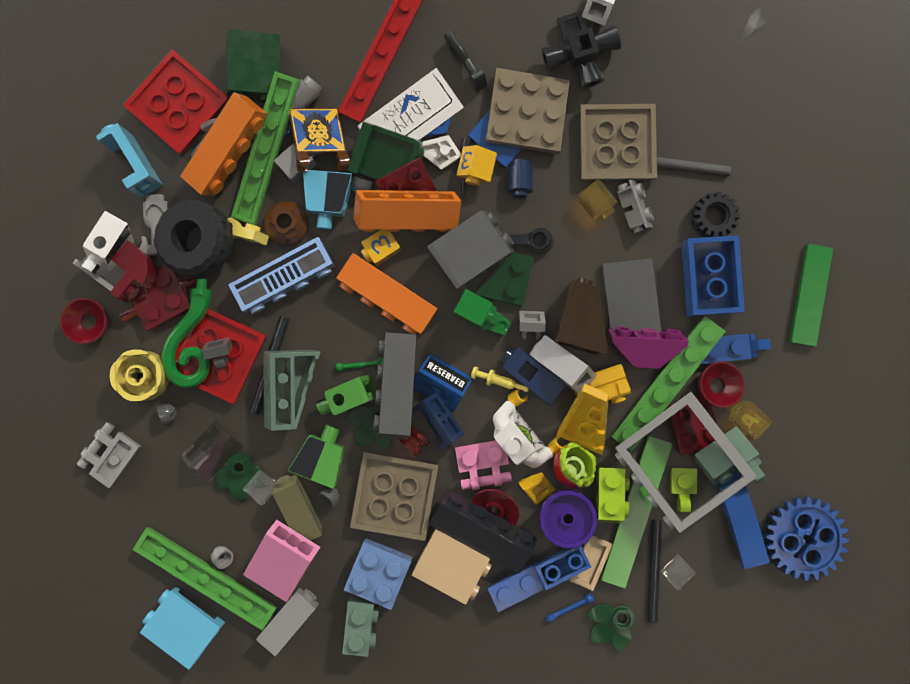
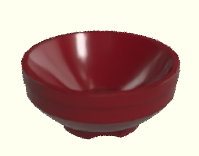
[60,298,108,344]
[698,361,745,408]

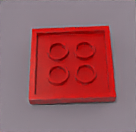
[123,49,229,156]
[175,309,267,404]

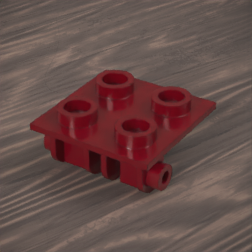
[375,157,437,191]
[667,396,717,456]

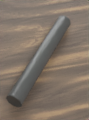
[657,157,731,176]

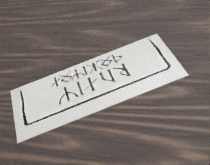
[357,68,464,140]

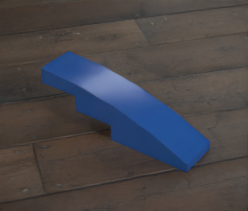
[716,472,770,569]

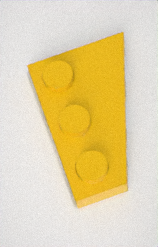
[556,384,609,455]

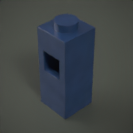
[501,347,566,405]

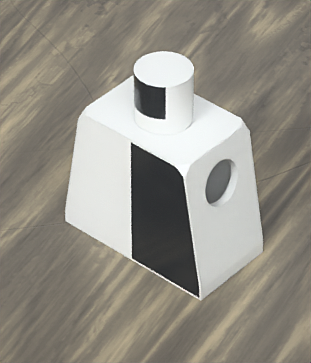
[81,211,134,276]

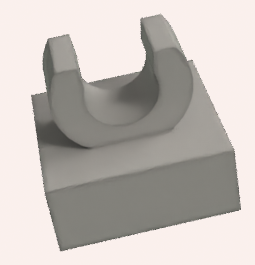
[519,311,546,340]

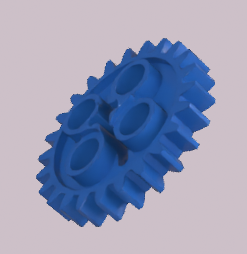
[763,496,849,581]

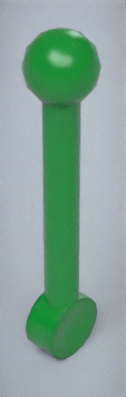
[334,358,383,372]

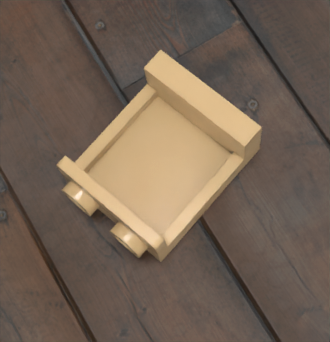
[411,528,492,605]

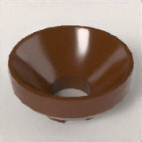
[264,201,310,247]

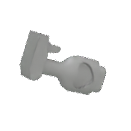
[140,194,168,256]

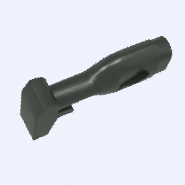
[444,30,487,92]

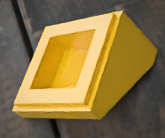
[518,472,555,505]

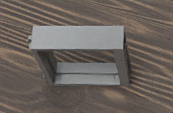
[615,392,757,533]

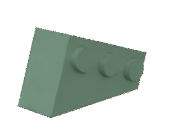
[263,350,320,431]

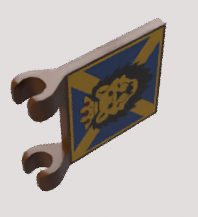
[289,108,350,172]

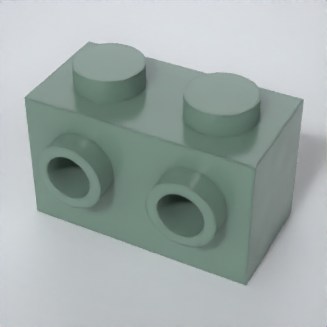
[342,596,379,657]

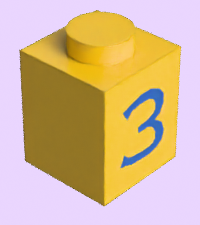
[456,145,497,186]
[361,229,402,267]

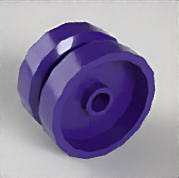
[539,489,597,548]

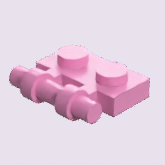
[455,440,512,491]

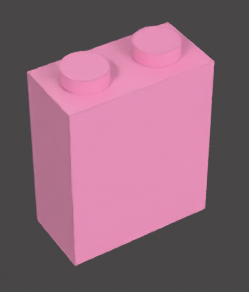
[243,520,320,602]

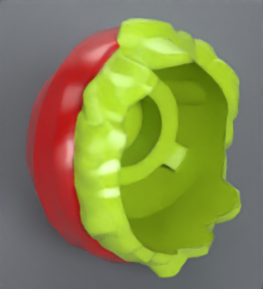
[554,443,596,489]

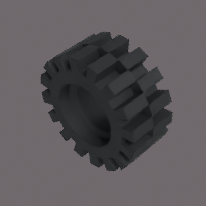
[691,192,741,237]

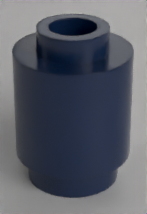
[508,159,533,198]

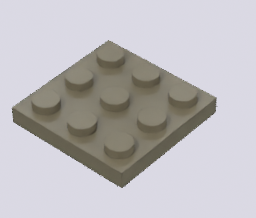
[485,68,570,154]
[580,104,657,181]
[350,452,438,541]

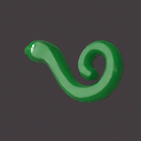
[161,279,212,389]

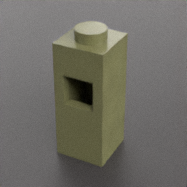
[272,474,322,541]

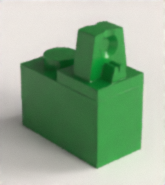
[454,289,511,336]

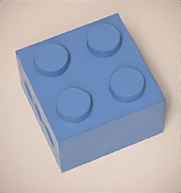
[344,538,412,610]

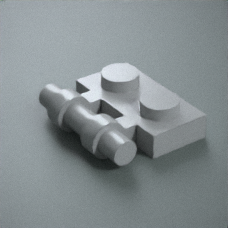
[77,422,142,489]

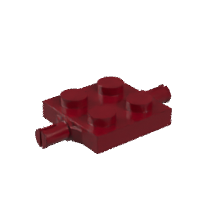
[119,266,199,332]

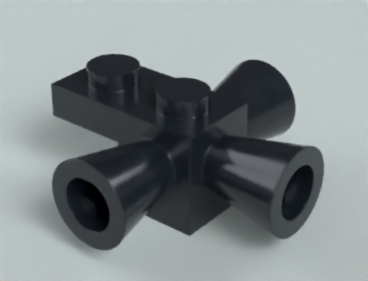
[541,11,621,89]

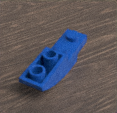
[486,545,591,612]

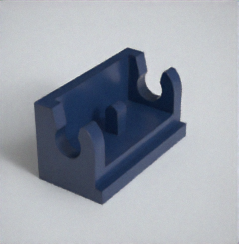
[412,392,465,452]

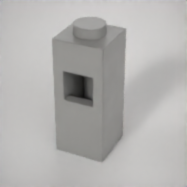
[529,335,597,394]
[256,587,319,656]

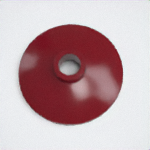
[471,489,519,526]

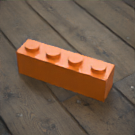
[180,93,268,196]
[353,190,462,232]
[336,253,438,335]

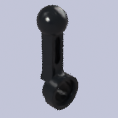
[509,228,554,254]

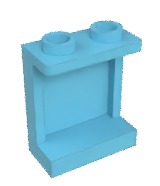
[96,123,163,198]
[140,587,225,670]

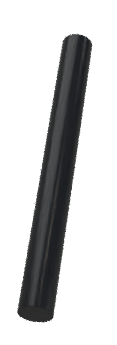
[249,316,290,415]
[647,519,662,623]

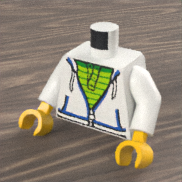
[493,389,567,468]

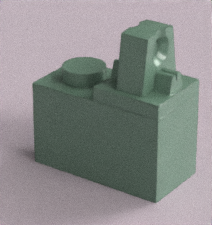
[695,426,765,486]

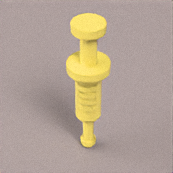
[471,366,529,392]

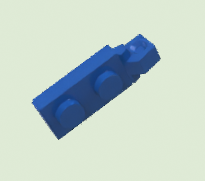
[701,333,771,364]

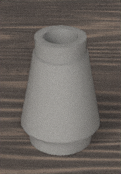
[292,75,323,108]

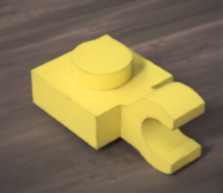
[227,218,269,245]

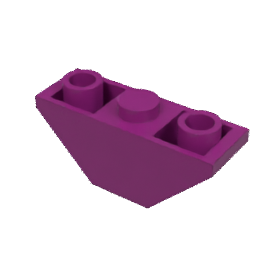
[607,326,689,369]

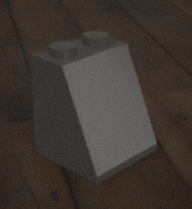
[427,210,515,289]

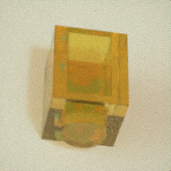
[576,178,618,221]
[727,401,773,441]

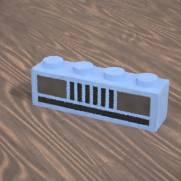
[228,237,335,314]

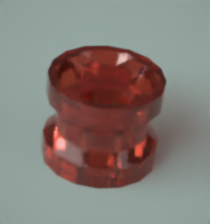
[399,425,430,457]

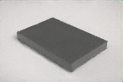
[601,258,661,332]

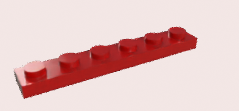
[338,0,424,124]

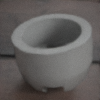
[210,546,233,569]

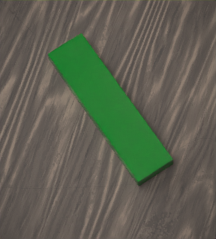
[789,244,833,347]

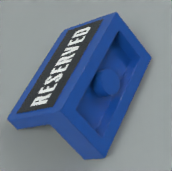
[413,354,472,412]

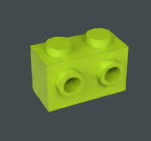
[595,468,630,523]

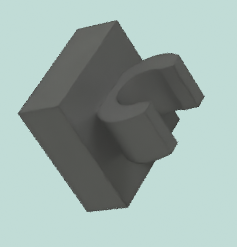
[201,337,233,368]

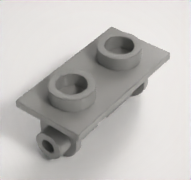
[617,180,654,233]

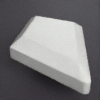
[422,135,461,170]

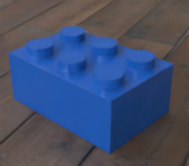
[681,235,745,317]

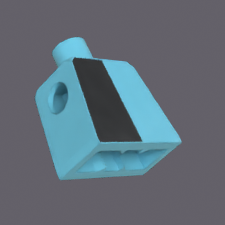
[303,170,353,230]

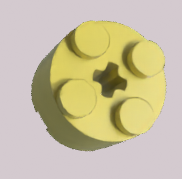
[110,350,169,401]

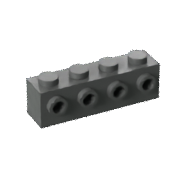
[373,332,416,440]

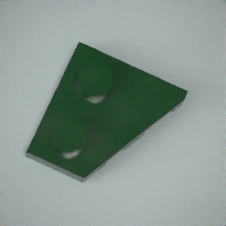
[476,253,534,307]

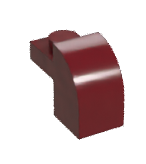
[110,240,156,303]

